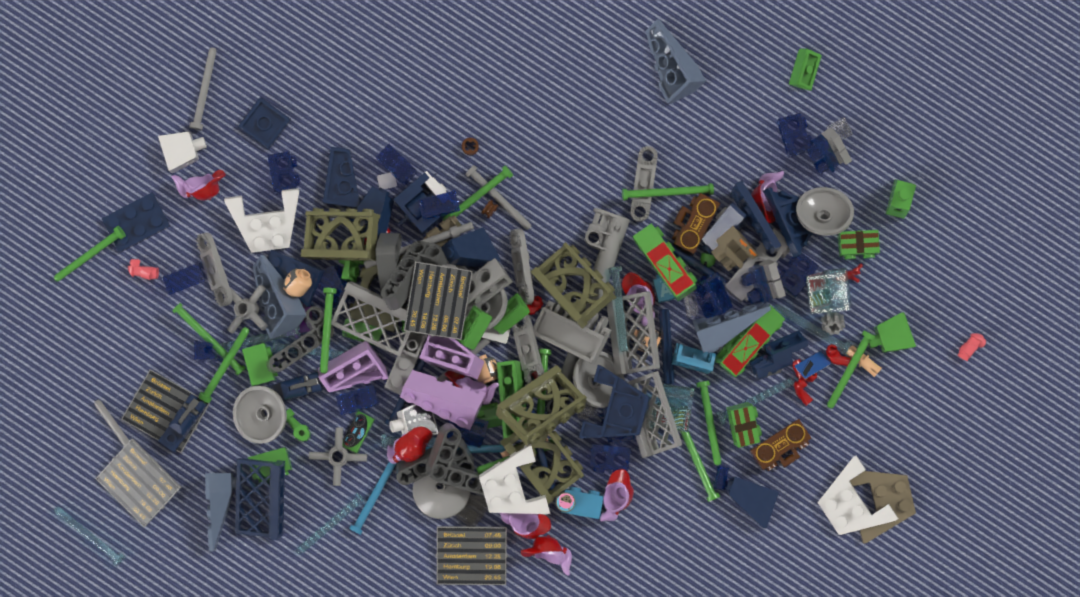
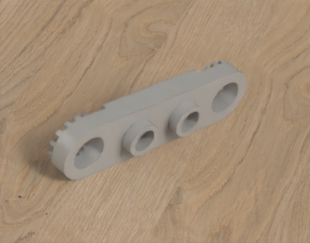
[630,146,658,222]
[509,229,534,305]
[196,233,233,306]
[512,315,544,384]

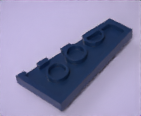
[730,180,782,254]

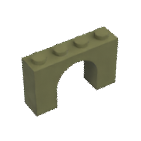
[349,255,404,333]

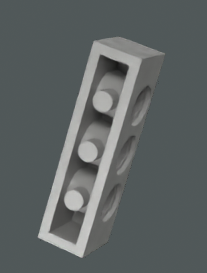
[723,229,790,303]
[465,258,513,317]

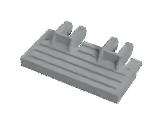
[533,300,612,365]

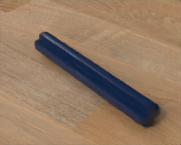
[659,309,674,385]

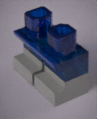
[807,127,852,174]
[741,259,786,303]

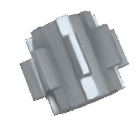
[821,310,845,335]

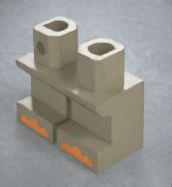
[712,226,759,271]

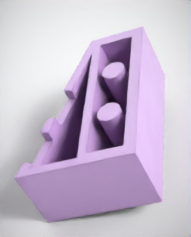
[420,335,484,380]
[318,341,388,392]

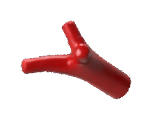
[835,264,863,283]

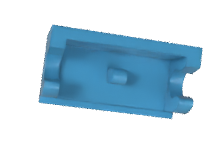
[672,343,716,374]

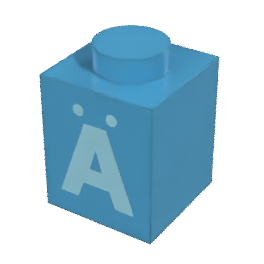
[652,275,676,303]

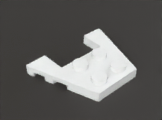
[224,188,300,253]
[479,444,550,514]
[818,455,899,535]

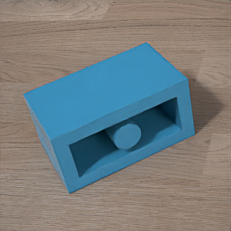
[561,487,603,519]

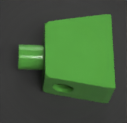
[886,179,916,219]
[868,312,916,353]

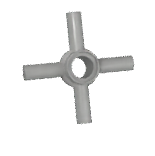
[227,284,268,334]
[309,428,367,486]

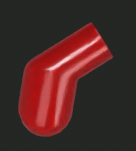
[826,344,851,366]

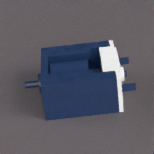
[393,171,458,235]

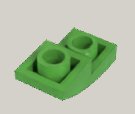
[341,245,366,283]

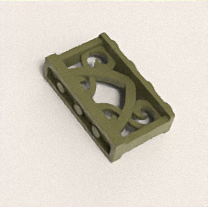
[301,208,380,261]
[531,242,616,329]
[496,365,587,447]
[500,423,585,505]

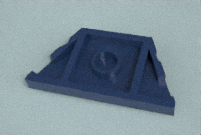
[763,187,813,258]

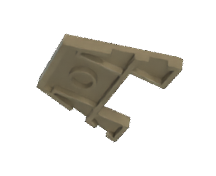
[850,471,916,544]

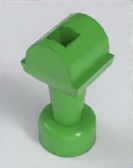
[286,408,311,441]

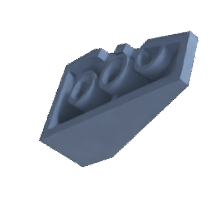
[646,19,706,104]
[253,255,306,339]
[692,301,771,353]
[205,473,236,551]

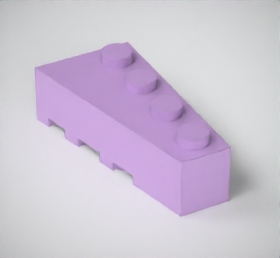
[400,370,486,430]

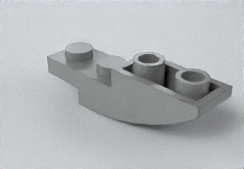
[384,332,427,395]

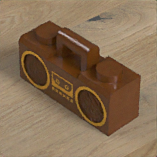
[672,193,720,256]
[749,419,811,471]

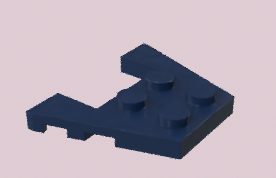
[579,365,650,439]

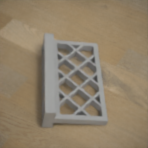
[331,281,411,357]
[607,292,660,375]
[628,371,682,458]

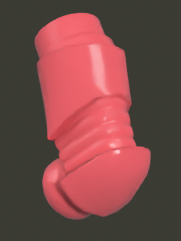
[128,259,159,280]
[957,333,986,361]

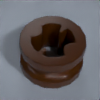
[462,137,479,156]
[481,200,499,219]

